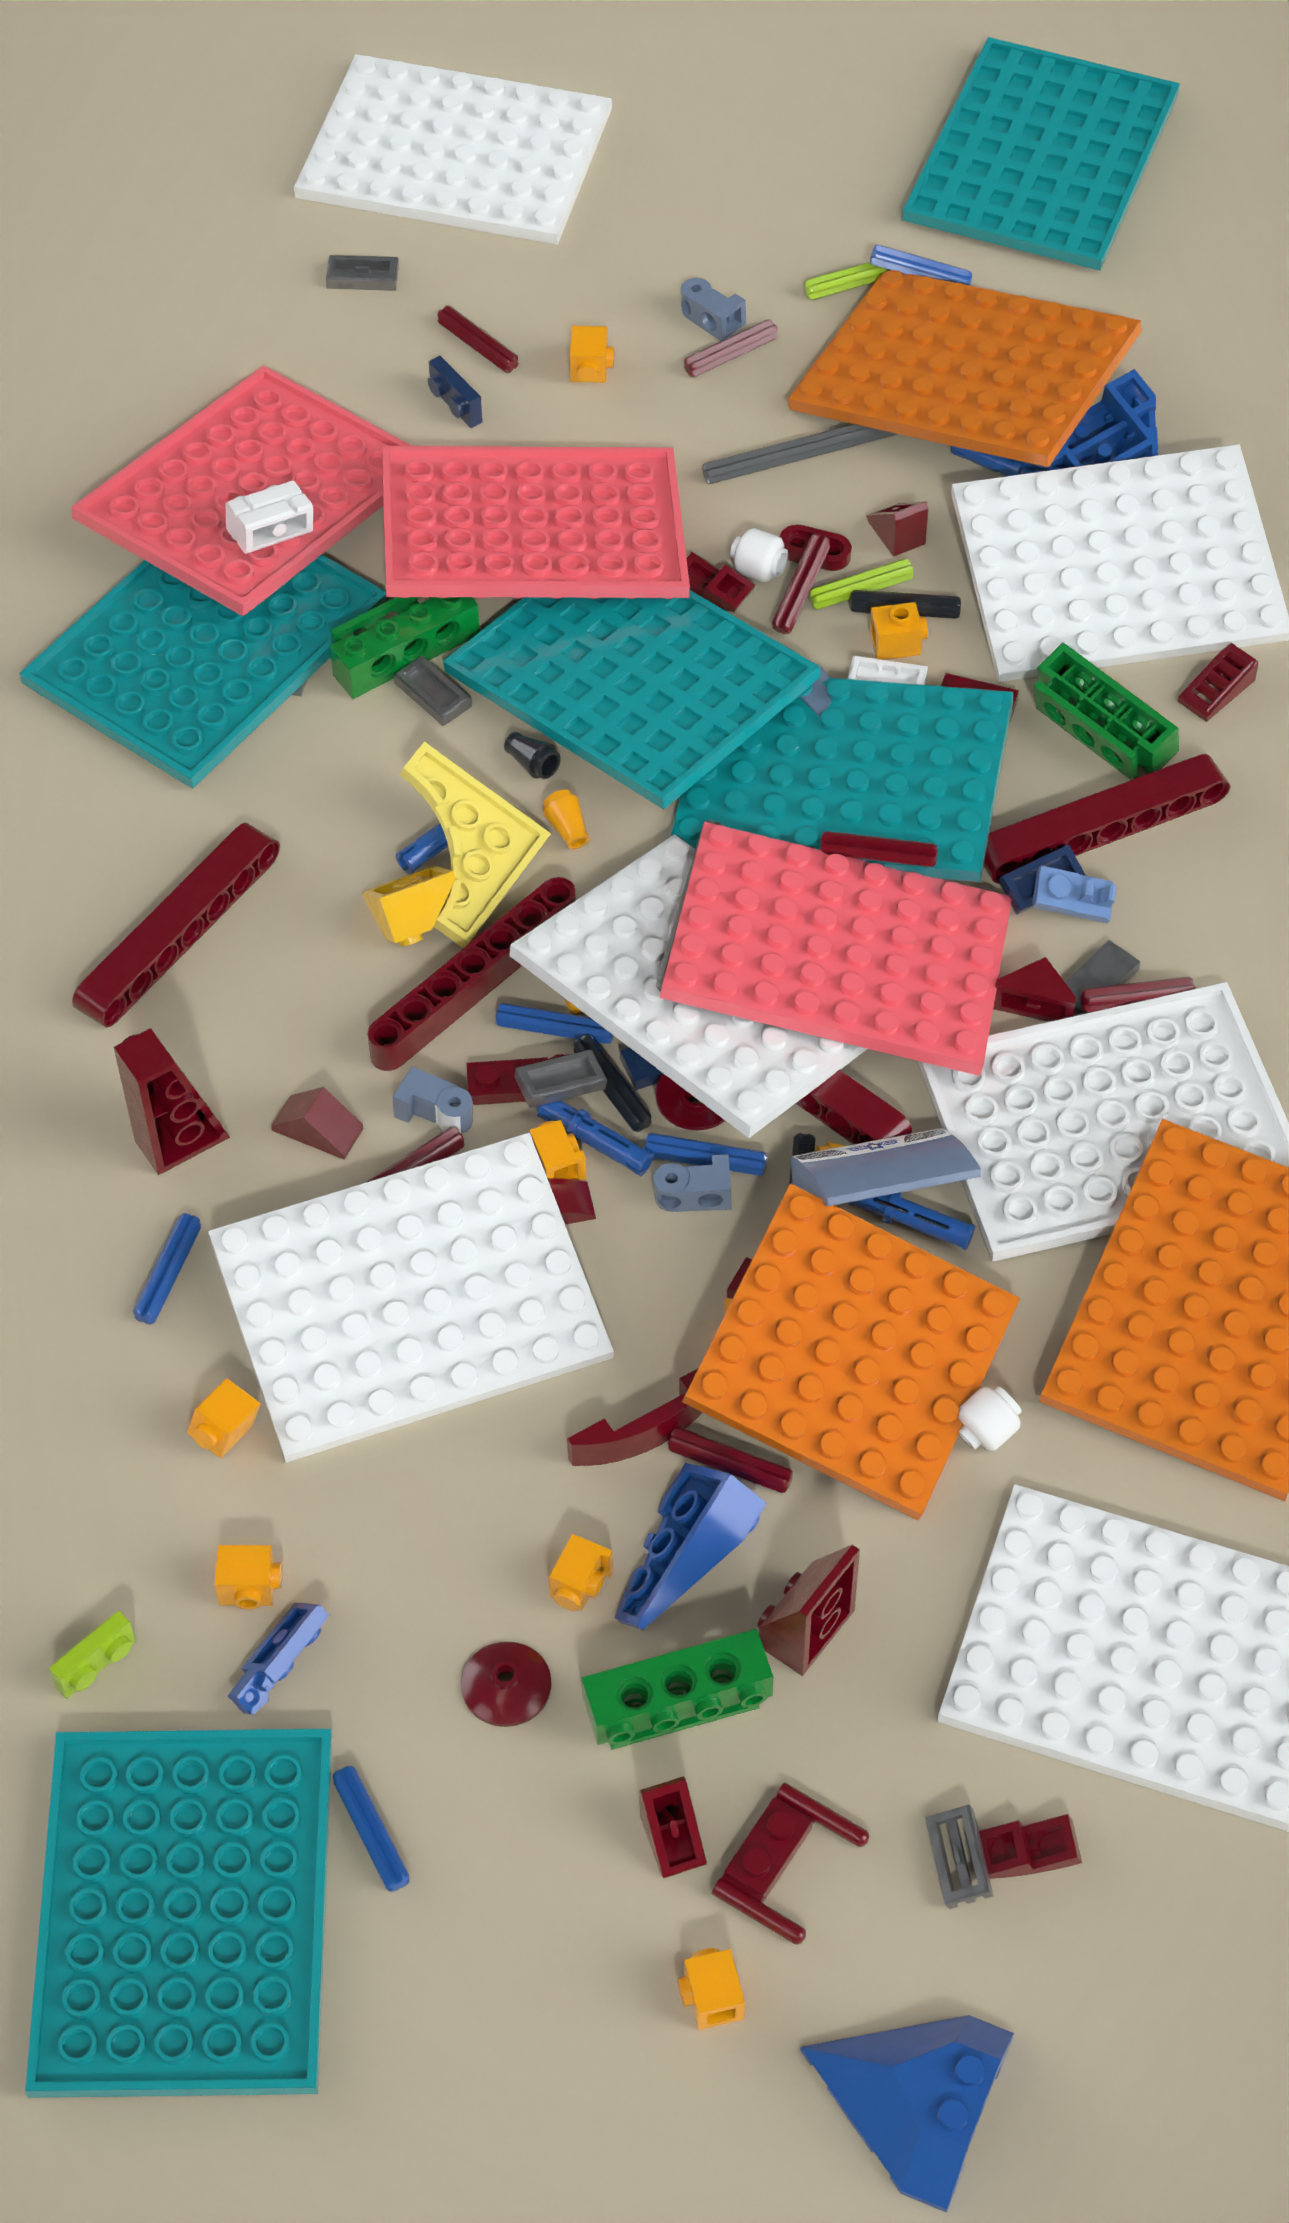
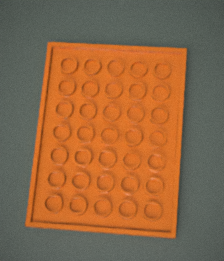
[788,270,1142,467]
[1039,1119,1289,1501]

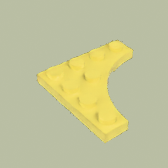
[400,742,551,948]

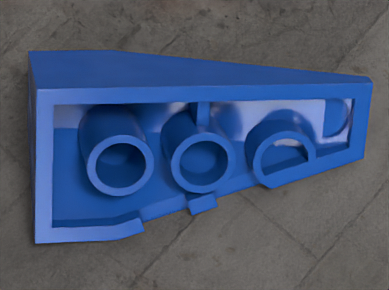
[614,1463,767,1630]

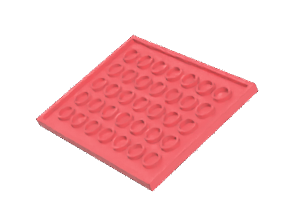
[71,365,411,616]
[382,446,690,599]
[659,822,1012,1076]

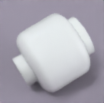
[730,528,788,582]
[958,1386,1022,1451]

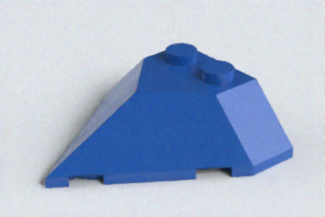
[1036,369,1158,471]
[800,2015,1014,2213]

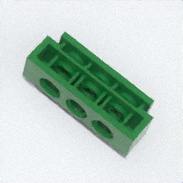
[329,597,480,699]
[1034,642,1179,780]
[581,1629,774,1750]

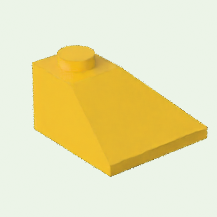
[362,865,456,946]

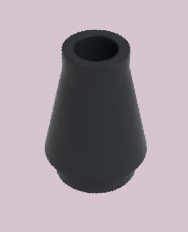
[504,732,561,779]

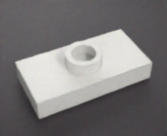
[848,656,928,685]

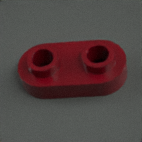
[779,524,852,571]

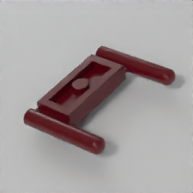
[711,1782,869,1945]

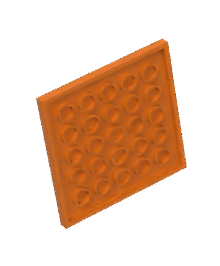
[682,1183,1020,1520]

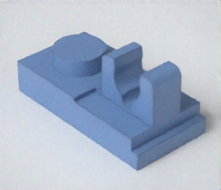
[1032,865,1117,923]

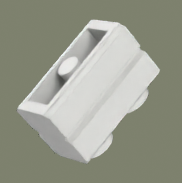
[225,480,313,554]

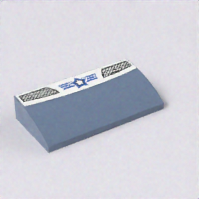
[791,1128,981,1206]

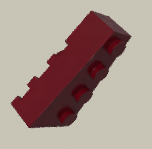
[113,1028,230,1175]

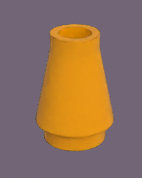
[543,789,590,850]

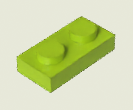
[49,1610,136,1699]

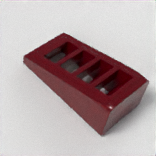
[1177,643,1258,722]

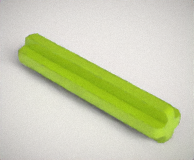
[804,262,888,300]
[809,559,914,610]

